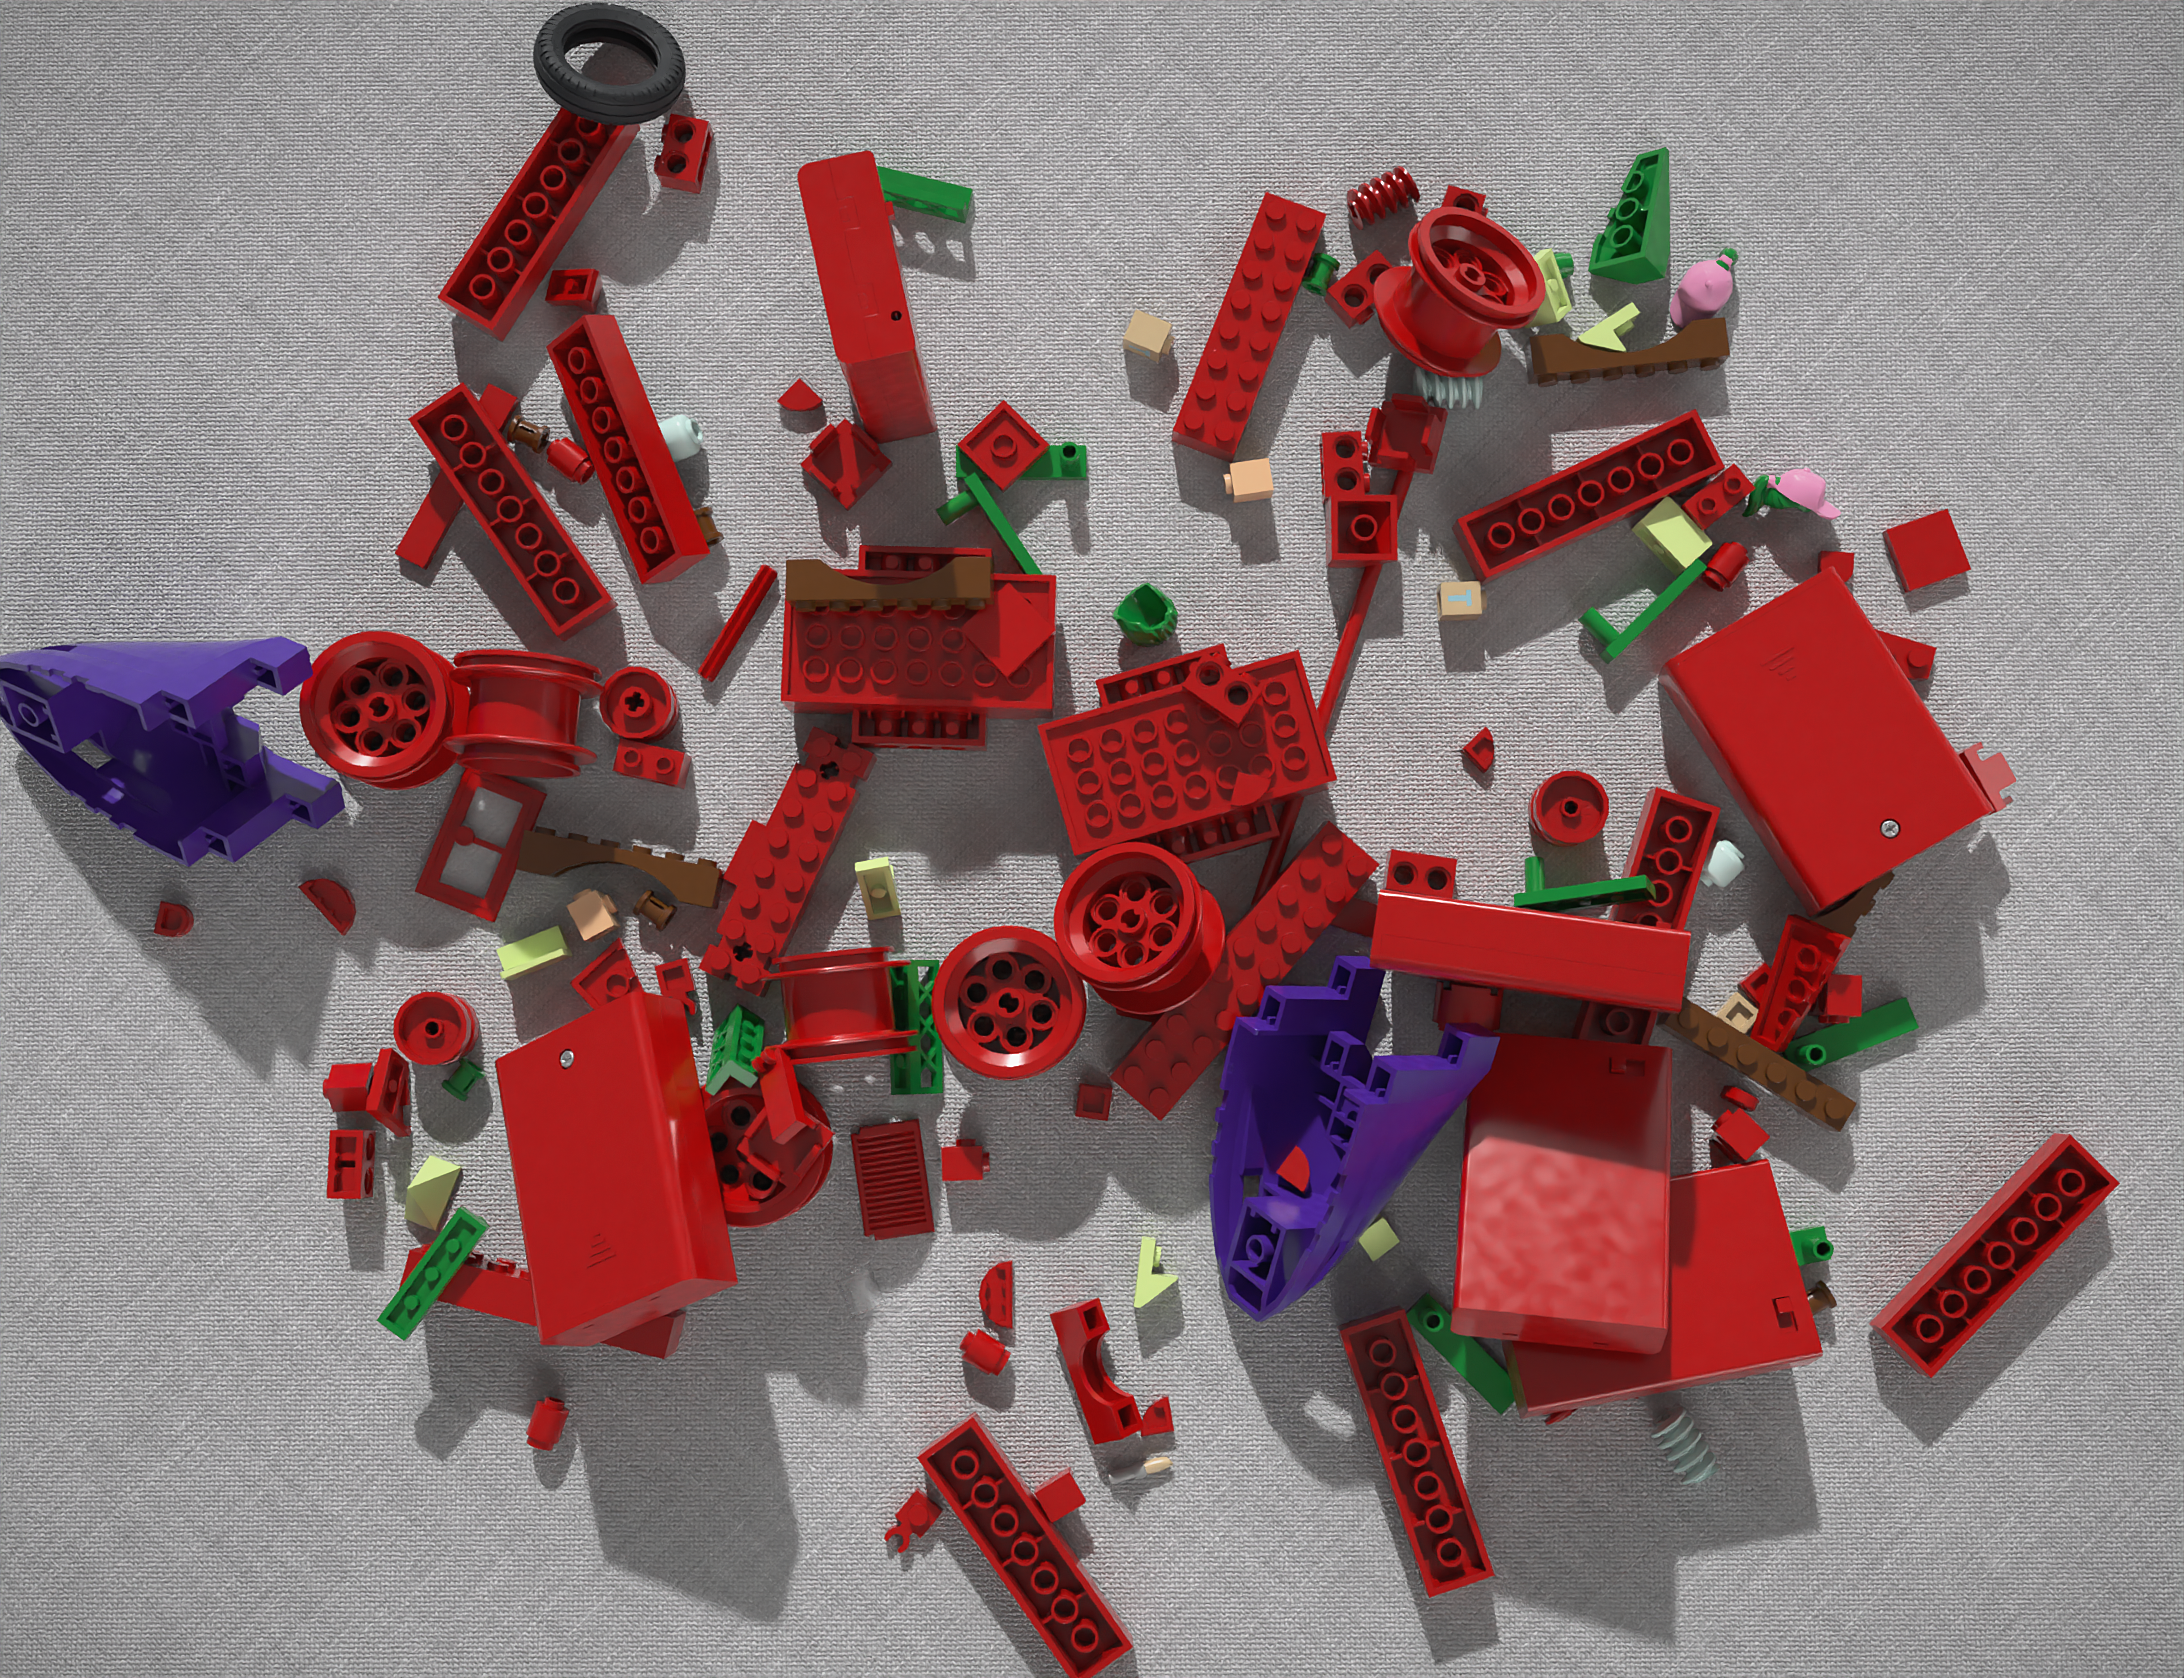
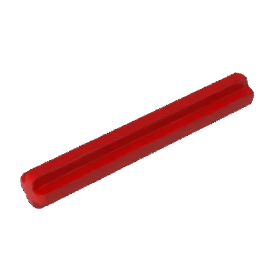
[698,564,778,682]

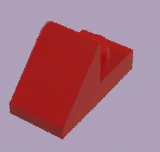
[545,269,603,314]

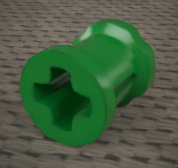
[1302,253,1341,296]
[441,1057,486,1102]

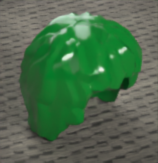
[1112,582,1178,647]

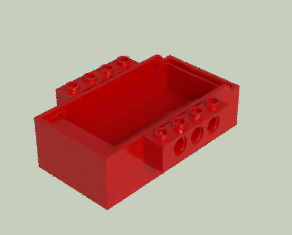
[781,545,1058,751]
[1037,643,1337,865]

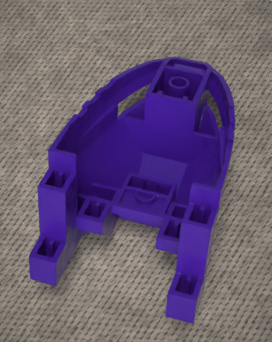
[0,636,346,867]
[1209,956,1500,1322]

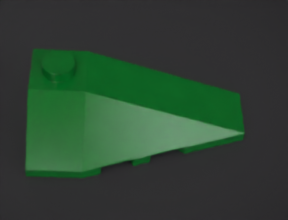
[1588,147,1670,285]

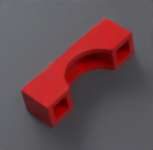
[1049,1297,1145,1445]

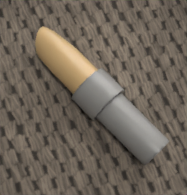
[1108,1456,1173,1485]

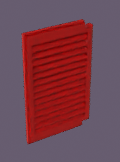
[850,1118,935,1241]

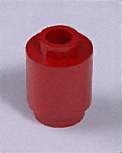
[546,437,595,485]
[1701,542,1750,592]
[958,1329,1011,1376]
[526,1396,569,1451]

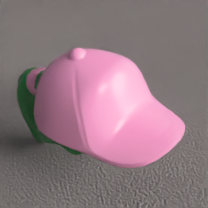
[1670,247,1739,329]
[1742,468,1841,520]

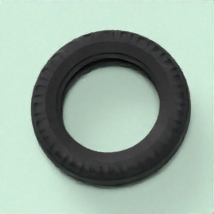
[533,3,686,125]

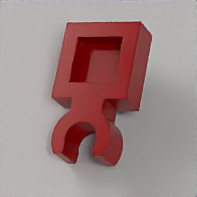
[654,958,698,1015]
[884,1488,943,1553]

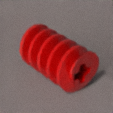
[1346,166,1420,230]

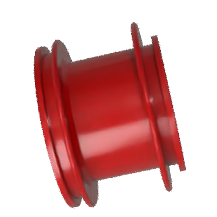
[1373,207,1546,377]
[299,631,470,790]
[442,649,604,779]
[1054,842,1226,1015]
[931,925,1087,1080]
[758,946,919,1065]
[700,1075,833,1228]

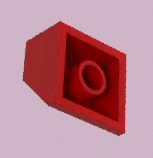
[1325,494,1398,568]

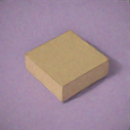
[1714,992,1758,1034]

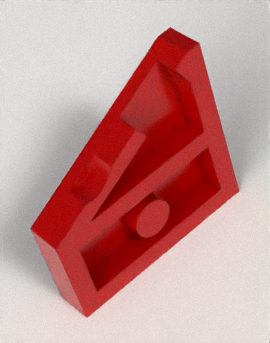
[365,1048,411,1137]

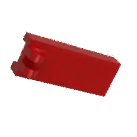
[751,1047,807,1145]

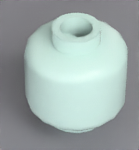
[658,415,703,462]
[1699,838,1745,887]

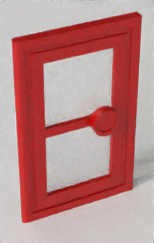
[414,768,547,923]

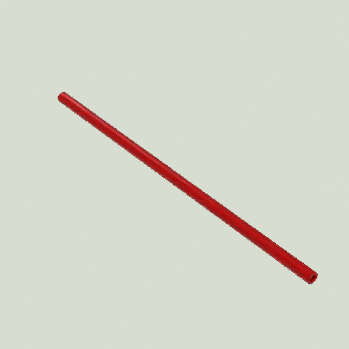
[1251,470,1414,905]

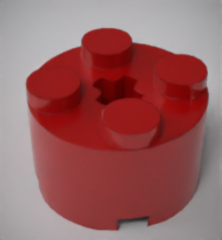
[1432,981,1504,1032]

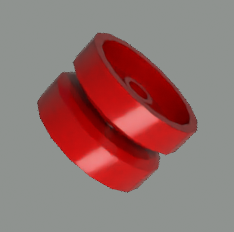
[599,667,680,744]
[1528,770,1609,847]
[393,992,479,1065]

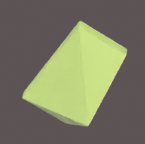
[404,1155,462,1231]

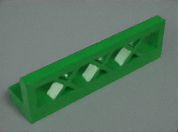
[877,166,973,224]
[890,960,943,1095]
[705,1003,765,1096]

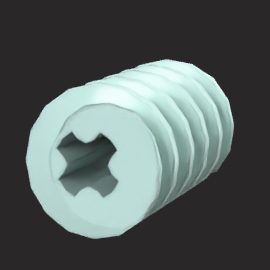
[1413,366,1483,409]
[1651,1406,1722,1485]

